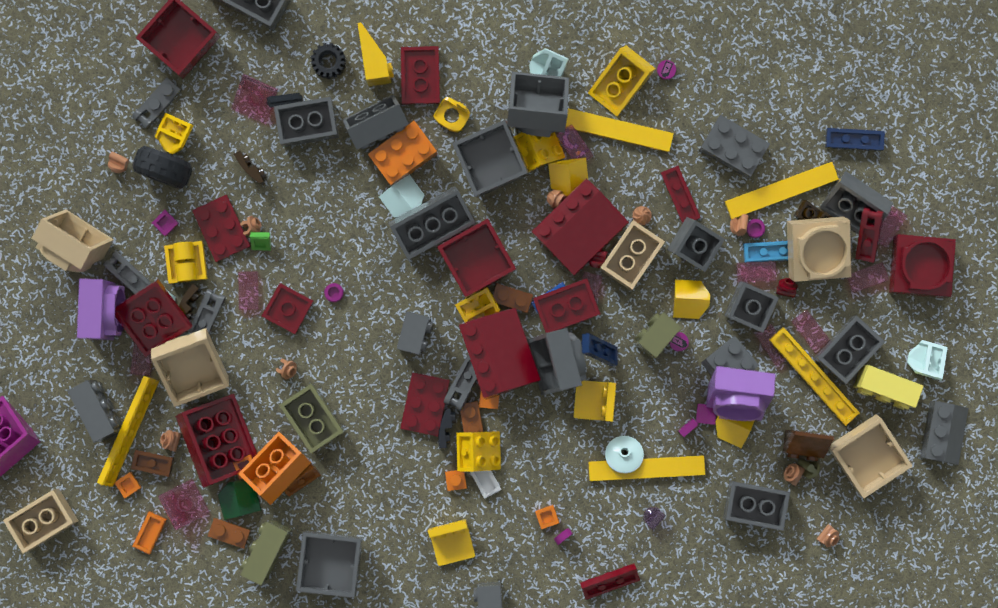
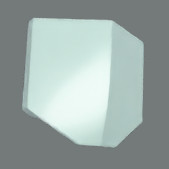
[529,48,569,77]
[379,174,425,218]
[907,340,948,381]

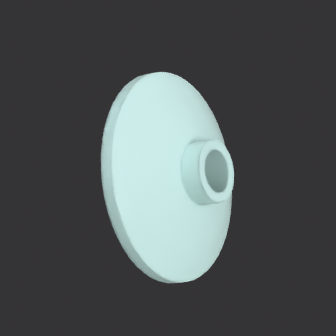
[605,436,644,473]

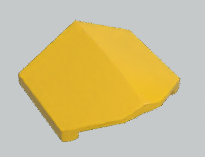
[155,113,194,154]
[548,157,588,197]
[673,279,710,319]
[455,287,500,322]
[715,416,755,448]

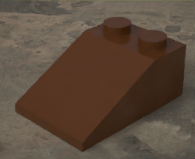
[783,430,834,461]

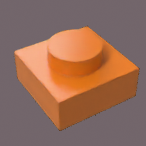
[445,470,467,491]

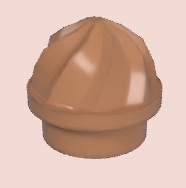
[547,190,566,208]
[632,206,652,225]

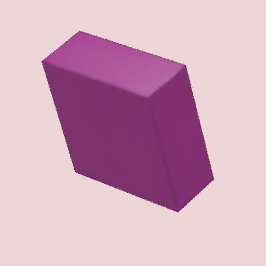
[152,210,179,237]
[695,404,716,425]
[678,419,698,437]

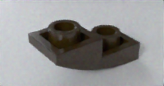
[234,151,267,185]
[794,200,832,220]
[179,284,202,320]

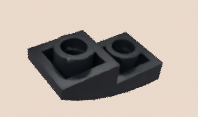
[439,408,456,449]

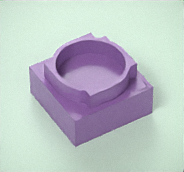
[77,279,126,340]
[706,366,775,421]

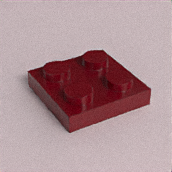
[262,283,314,335]

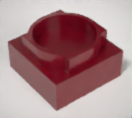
[136,0,221,79]
[437,218,516,298]
[889,234,956,298]

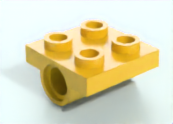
[164,241,208,284]

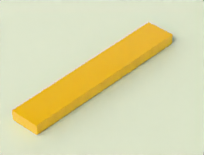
[566,108,674,152]
[724,162,839,220]
[769,327,860,426]
[97,376,159,487]
[588,455,705,481]

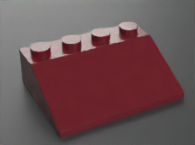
[531,178,629,276]
[459,308,541,400]
[175,394,257,488]

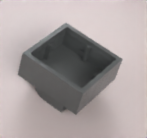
[507,71,569,137]
[452,120,530,198]
[527,328,587,396]
[296,531,363,598]

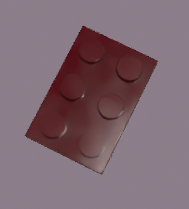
[401,46,440,105]
[192,194,251,263]
[533,278,600,333]
[400,372,450,437]

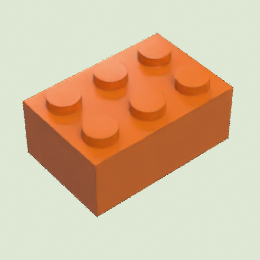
[368,121,438,186]
[238,432,311,505]

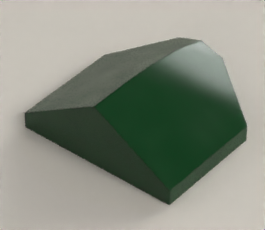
[218,480,261,520]

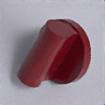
[588,250,608,268]
[775,278,798,298]

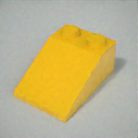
[358,23,394,87]
[588,45,656,116]

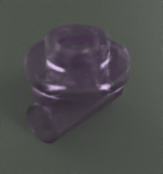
[643,507,666,530]

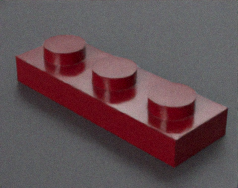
[660,165,701,224]
[580,563,640,600]

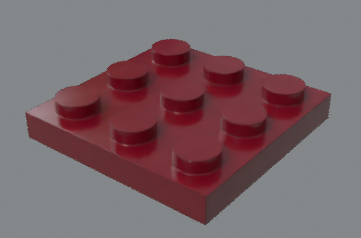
[115,279,193,357]

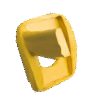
[434,97,470,132]

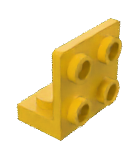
[514,132,565,172]
[573,381,616,422]
[456,431,501,472]
[428,519,475,566]

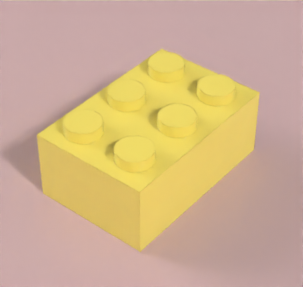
[853,365,923,410]

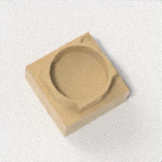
[31,209,114,272]
[787,217,851,282]
[151,328,229,407]
[829,415,913,498]

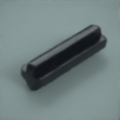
[266,93,303,108]

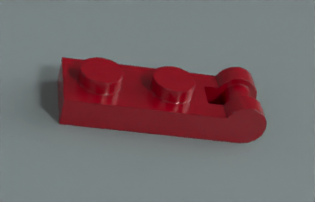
[855,208,884,263]

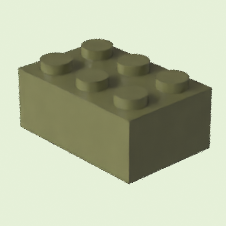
[634,312,682,359]
[279,384,346,454]
[240,520,292,586]

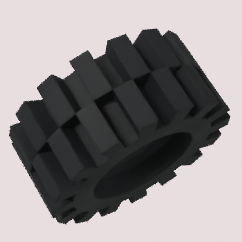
[311,43,346,79]

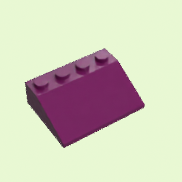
[0,396,40,477]

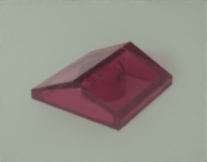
[231,74,279,124]
[158,479,210,531]

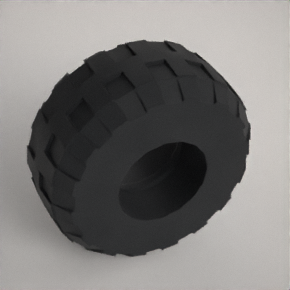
[132,146,192,189]

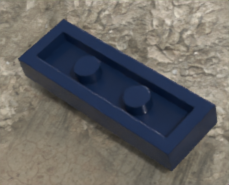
[825,128,885,151]
[581,333,618,366]

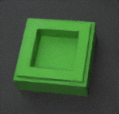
[250,232,271,251]

